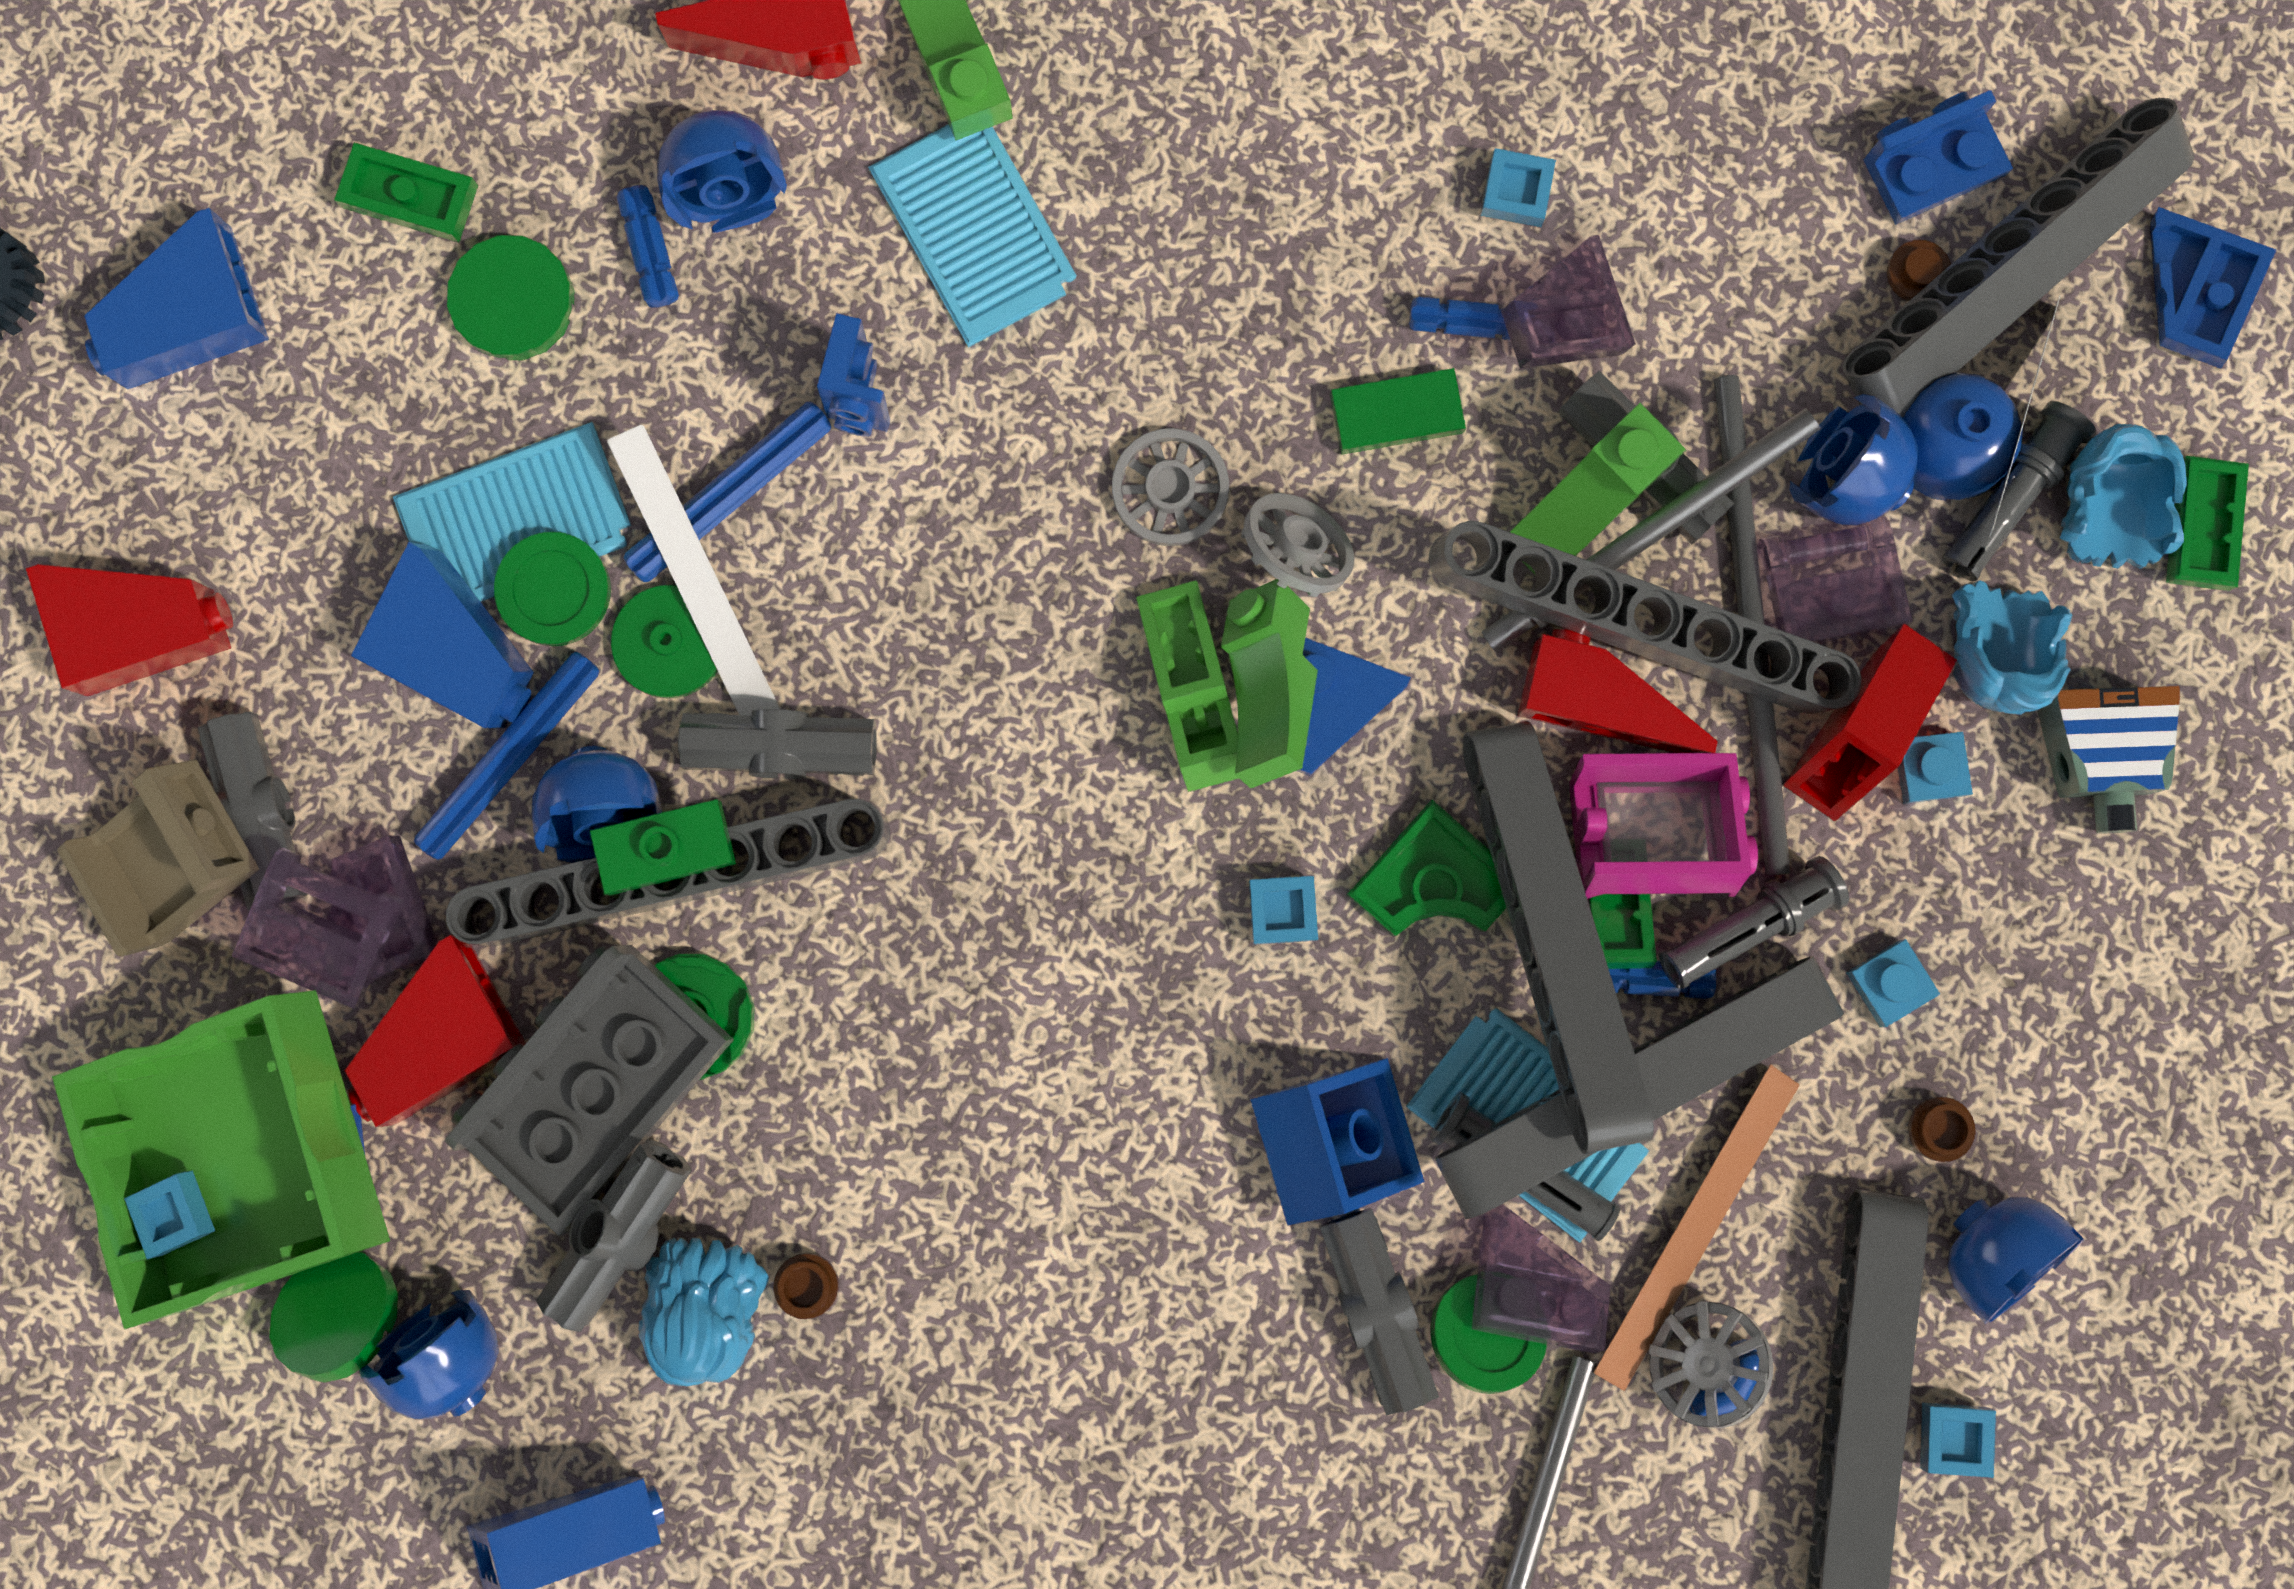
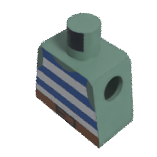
[2037,686,2180,834]

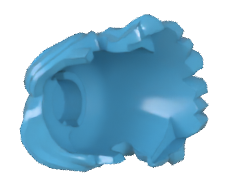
[2060,424,2187,569]
[1952,580,2073,715]
[638,1238,769,1386]

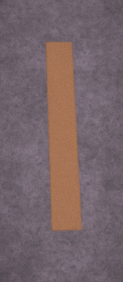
[1593,1064,1800,1391]

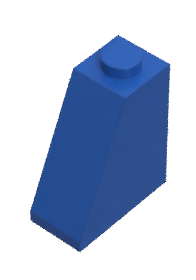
[84,208,269,389]
[351,542,534,728]
[467,1476,665,1589]

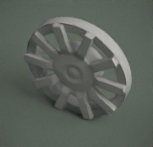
[1112,428,1229,546]
[1241,493,1354,597]
[1649,1301,1773,1428]

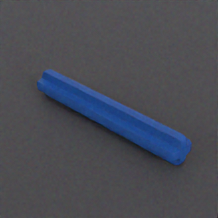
[623,401,832,582]
[414,652,599,860]

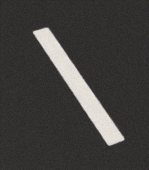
[607,425,780,715]

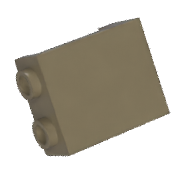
[57,760,260,957]

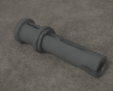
[1942,401,2096,581]
[1659,856,1849,989]
[1429,1091,1621,1241]

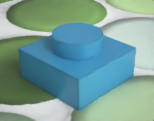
[1480,148,1556,227]
[1898,732,1973,804]
[1249,876,1318,945]
[1846,939,1940,1027]
[124,1170,215,1259]
[1920,1403,1996,1478]

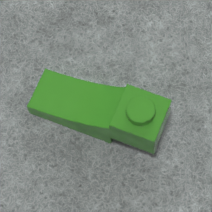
[897,0,1013,141]
[1510,403,1686,576]
[1221,579,1318,789]
[1136,580,1239,792]

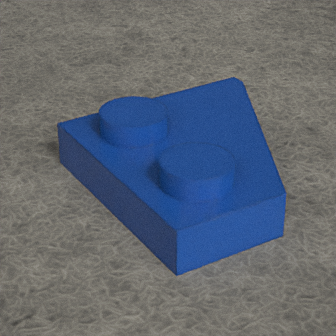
[2150,207,2277,369]
[1297,637,1411,776]

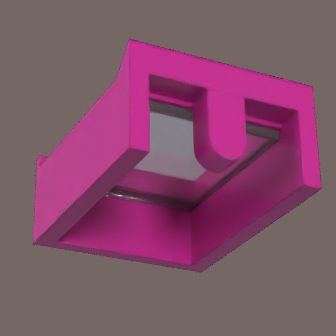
[1569,753,1758,899]

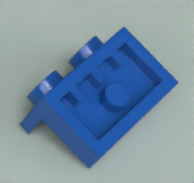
[1863,90,2013,225]
[817,313,890,437]

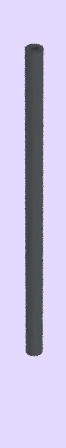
[1714,375,1791,876]

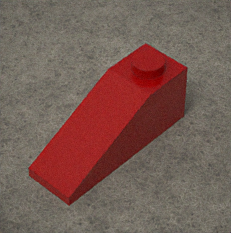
[655,0,861,80]
[1517,629,1718,754]

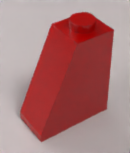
[26,564,233,697]
[1783,624,1957,821]
[345,935,526,1127]

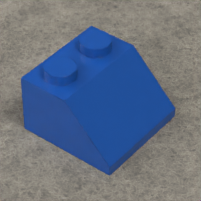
[1250,1058,1425,1226]

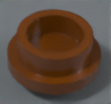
[1887,240,1951,301]
[1908,1097,1976,1162]
[773,1253,839,1319]

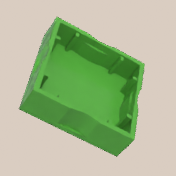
[52,990,390,1330]

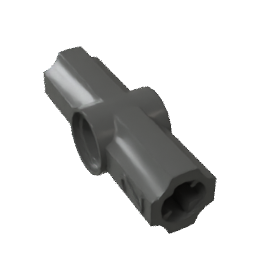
[1558,371,1734,545]
[678,709,877,779]
[197,712,307,911]
[536,1139,692,1332]
[1319,1208,1439,1415]

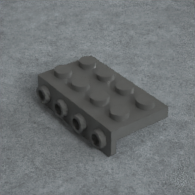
[445,945,734,1236]

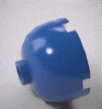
[657,110,787,233]
[1903,372,2023,501]
[1789,394,1918,526]
[531,746,662,863]
[1947,1197,2084,1324]
[359,1290,499,1419]

